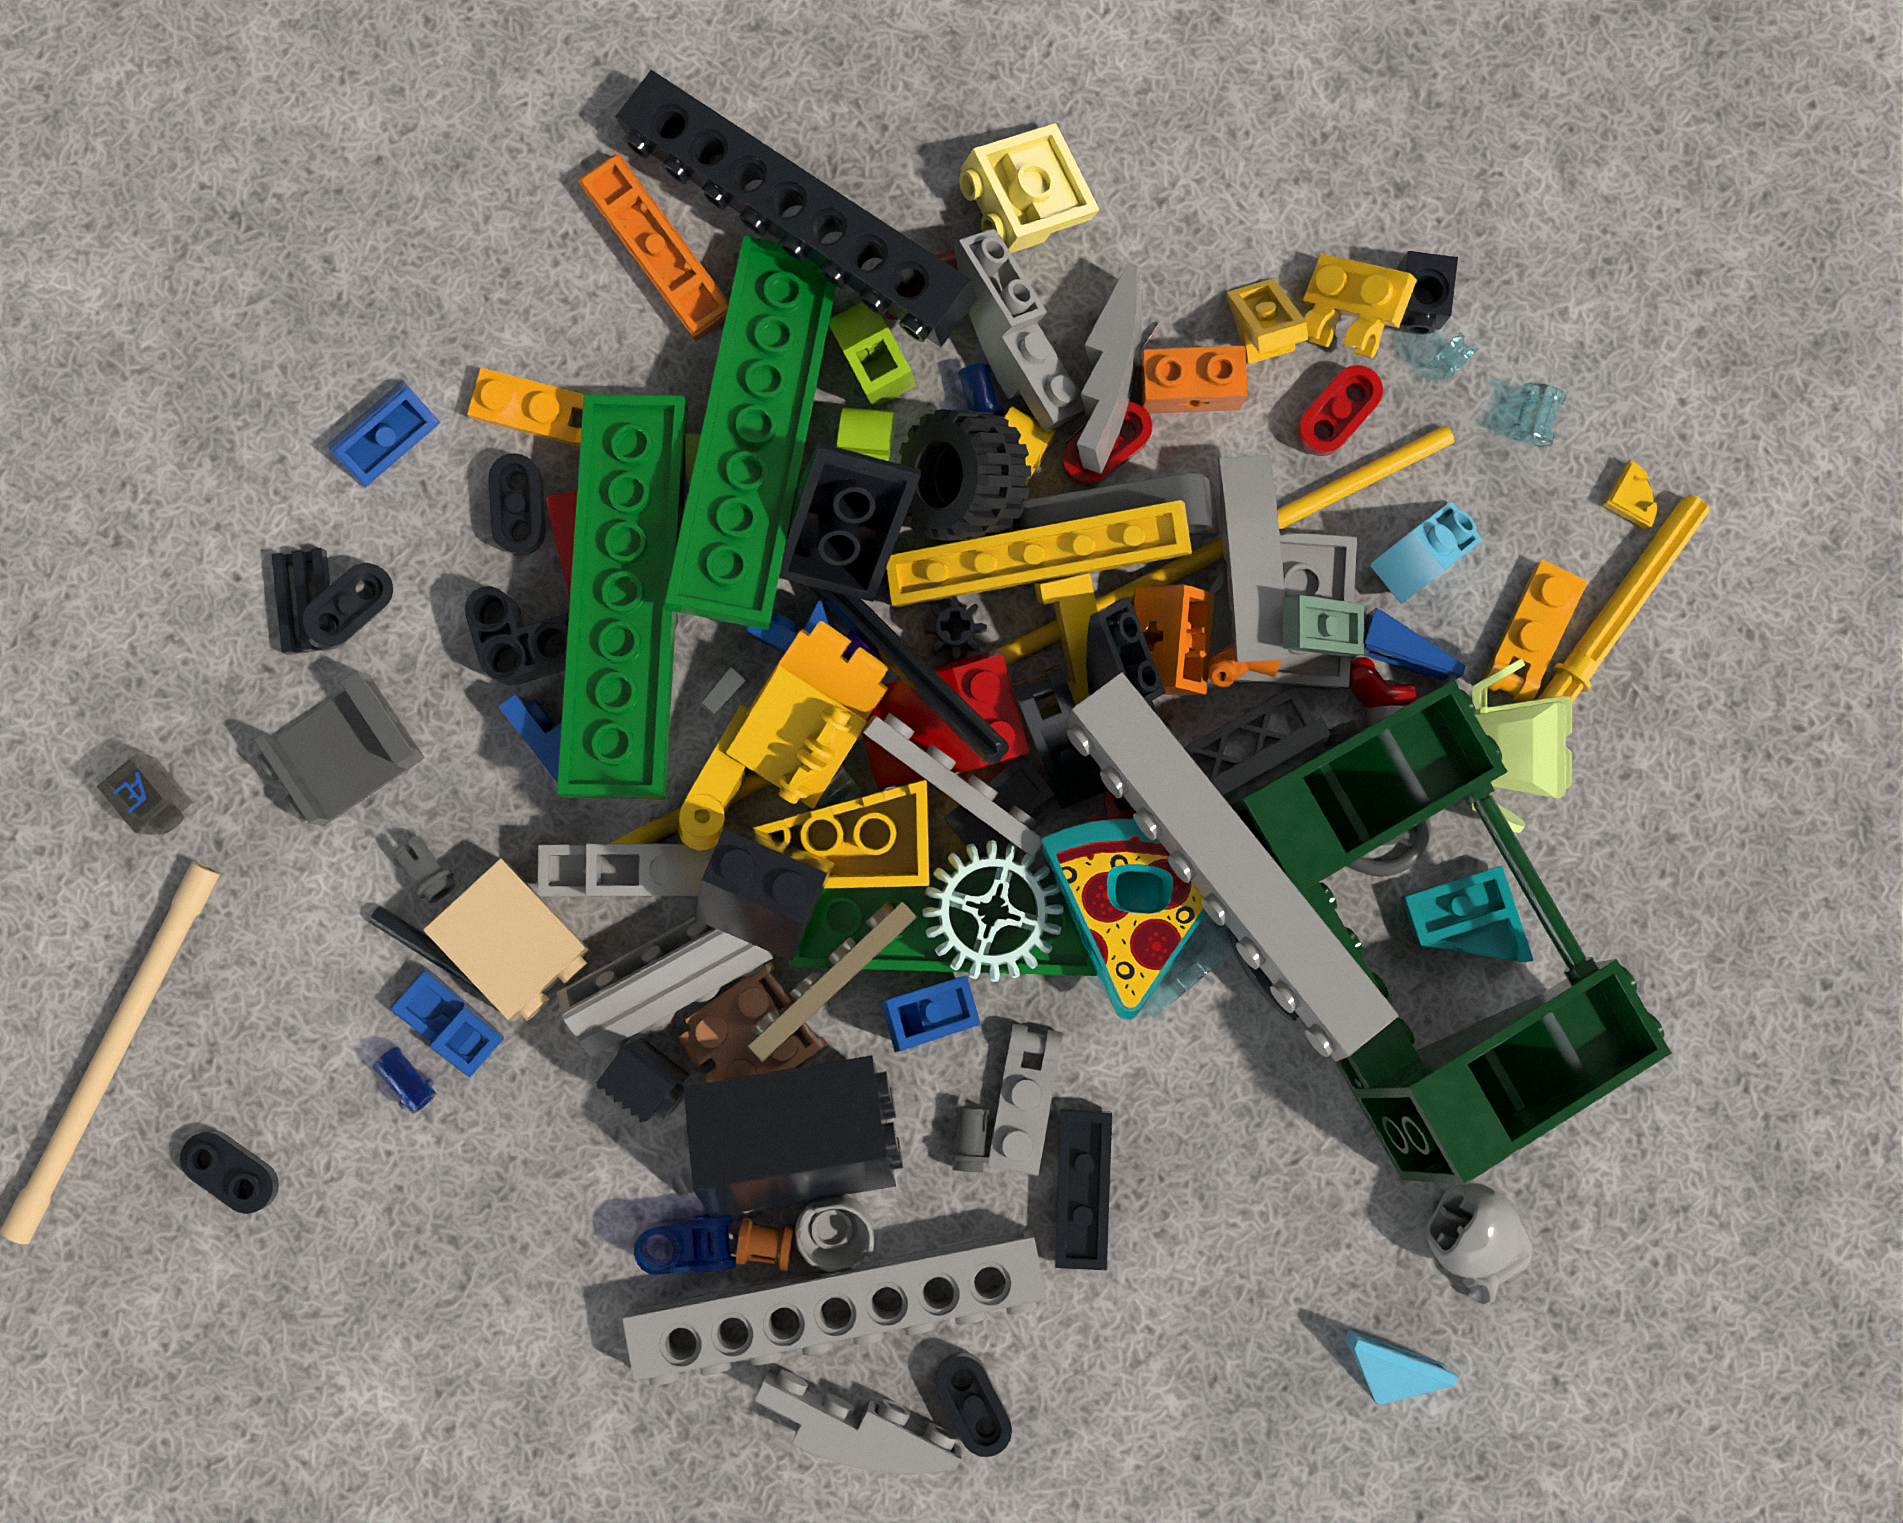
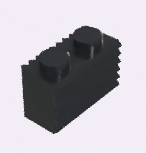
[597,1037,690,1122]

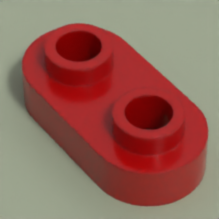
[1297,365,1383,456]
[1062,401,1153,486]

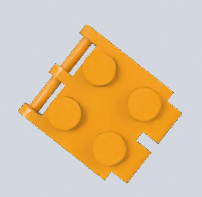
[745,620,889,721]

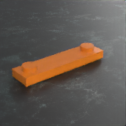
[578,152,729,342]

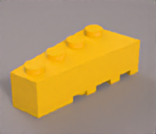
[716,779,930,888]

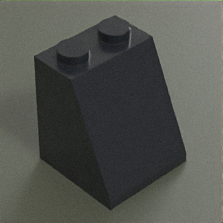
[695,821,835,961]

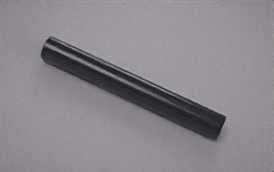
[369,906,485,996]

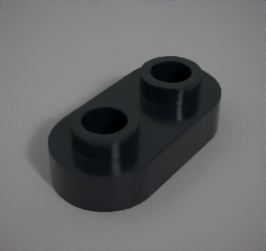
[488,453,546,556]
[301,563,393,649]
[180,1130,279,1214]
[936,1352,1012,1457]

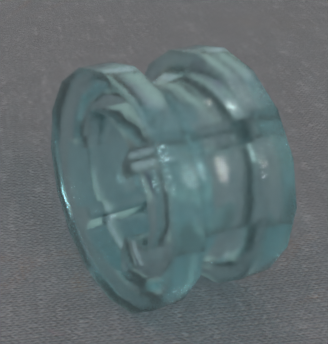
[1428,332,1479,382]

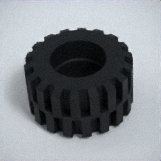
[897,409,1031,540]

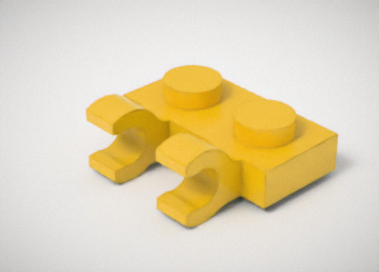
[1303,253,1417,359]

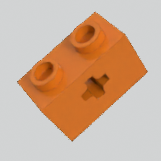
[1138,346,1248,414]
[1133,584,1215,695]

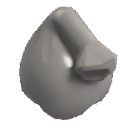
[1426,1182,1533,1304]

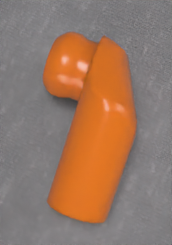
[1206,642,1281,687]

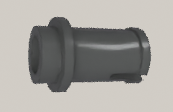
[393,836,455,903]
[948,1107,989,1173]

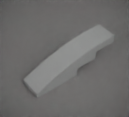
[1077,262,1142,474]
[1218,454,1289,662]

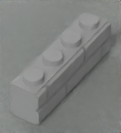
[557,917,773,1058]

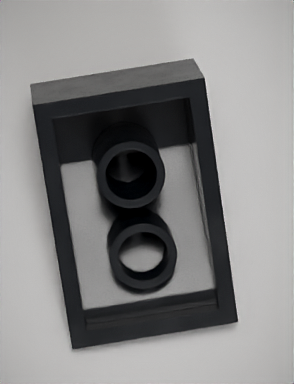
[779,442,921,602]

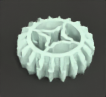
[923,840,1063,982]

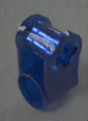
[633,1213,737,1275]

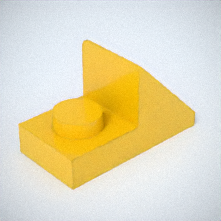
[1226,278,1308,364]

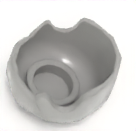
[794,1195,875,1272]

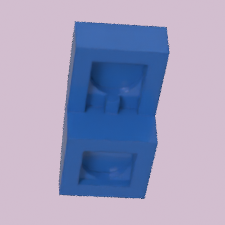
[390,966,504,1078]

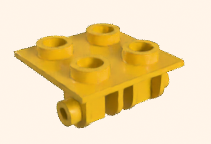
[726,666,868,809]

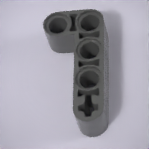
[1013,473,1219,540]

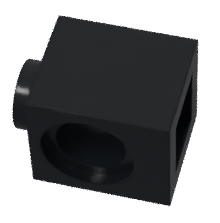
[1397,251,1458,335]

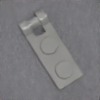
[987,1024,1063,1176]

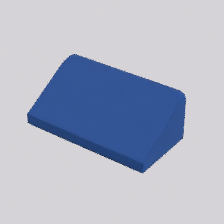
[328,380,441,488]

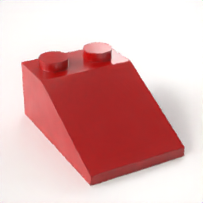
[861,650,1030,789]

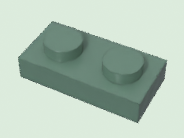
[1281,595,1364,657]

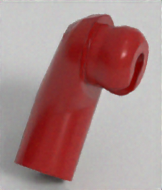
[1349,657,1416,708]

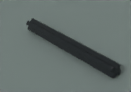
[807,585,1009,765]

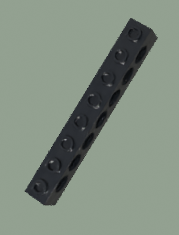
[615,69,977,347]

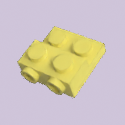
[959,123,1099,253]

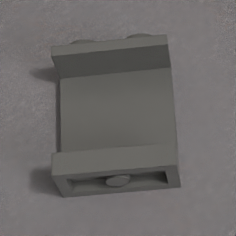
[254,670,425,826]

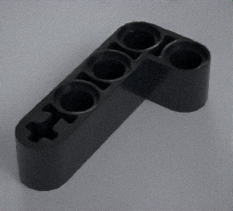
[465,586,678,686]

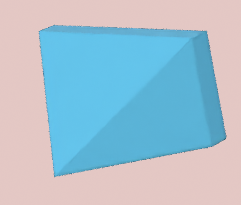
[1345,1329,1458,1405]

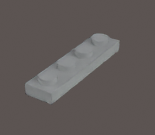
[862,713,1041,857]

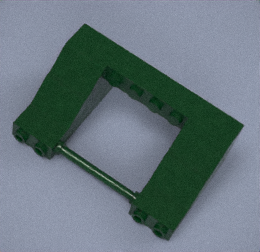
[1229,680,1672,1185]

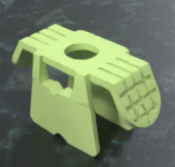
[1472,658,1572,833]

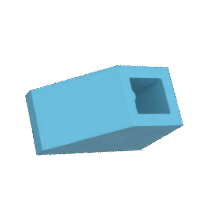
[1370,501,1483,604]

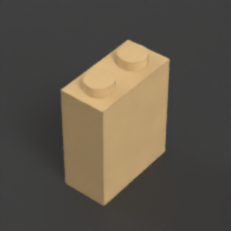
[423,858,591,1021]

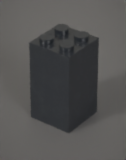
[683,1055,903,1217]

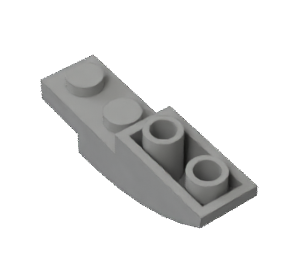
[954,228,1085,432]
[538,844,716,897]
[754,1370,961,1474]

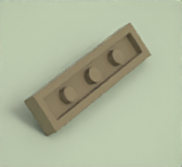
[748,901,917,1062]

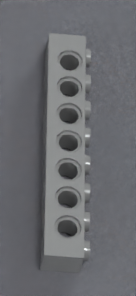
[622,1229,1047,1386]

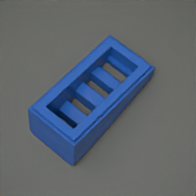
[1362,608,1466,683]

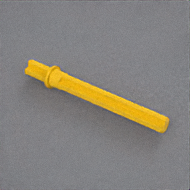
[1538,494,1709,703]

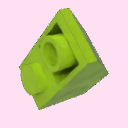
[829,302,917,409]

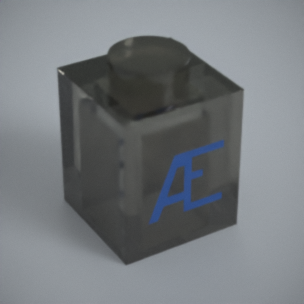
[96,753,193,835]

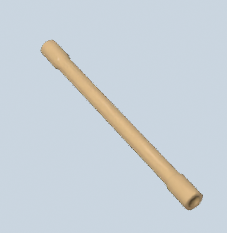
[0,861,221,1244]

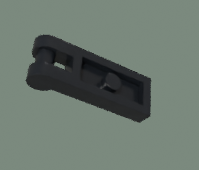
[1011,664,1108,809]

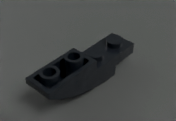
[1086,597,1166,716]

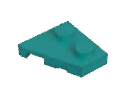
[1401,866,1534,963]

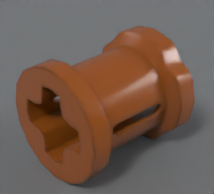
[736,1218,795,1272]

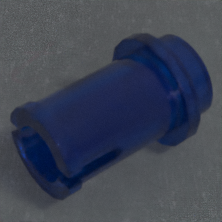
[958,363,1004,416]
[372,1046,437,1114]

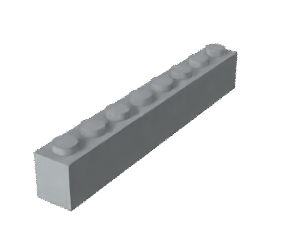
[1066,672,1399,1062]

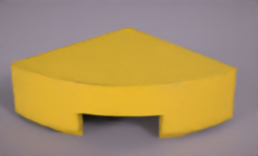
[1602,460,1657,530]

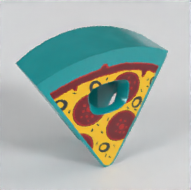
[1041,819,1208,1021]

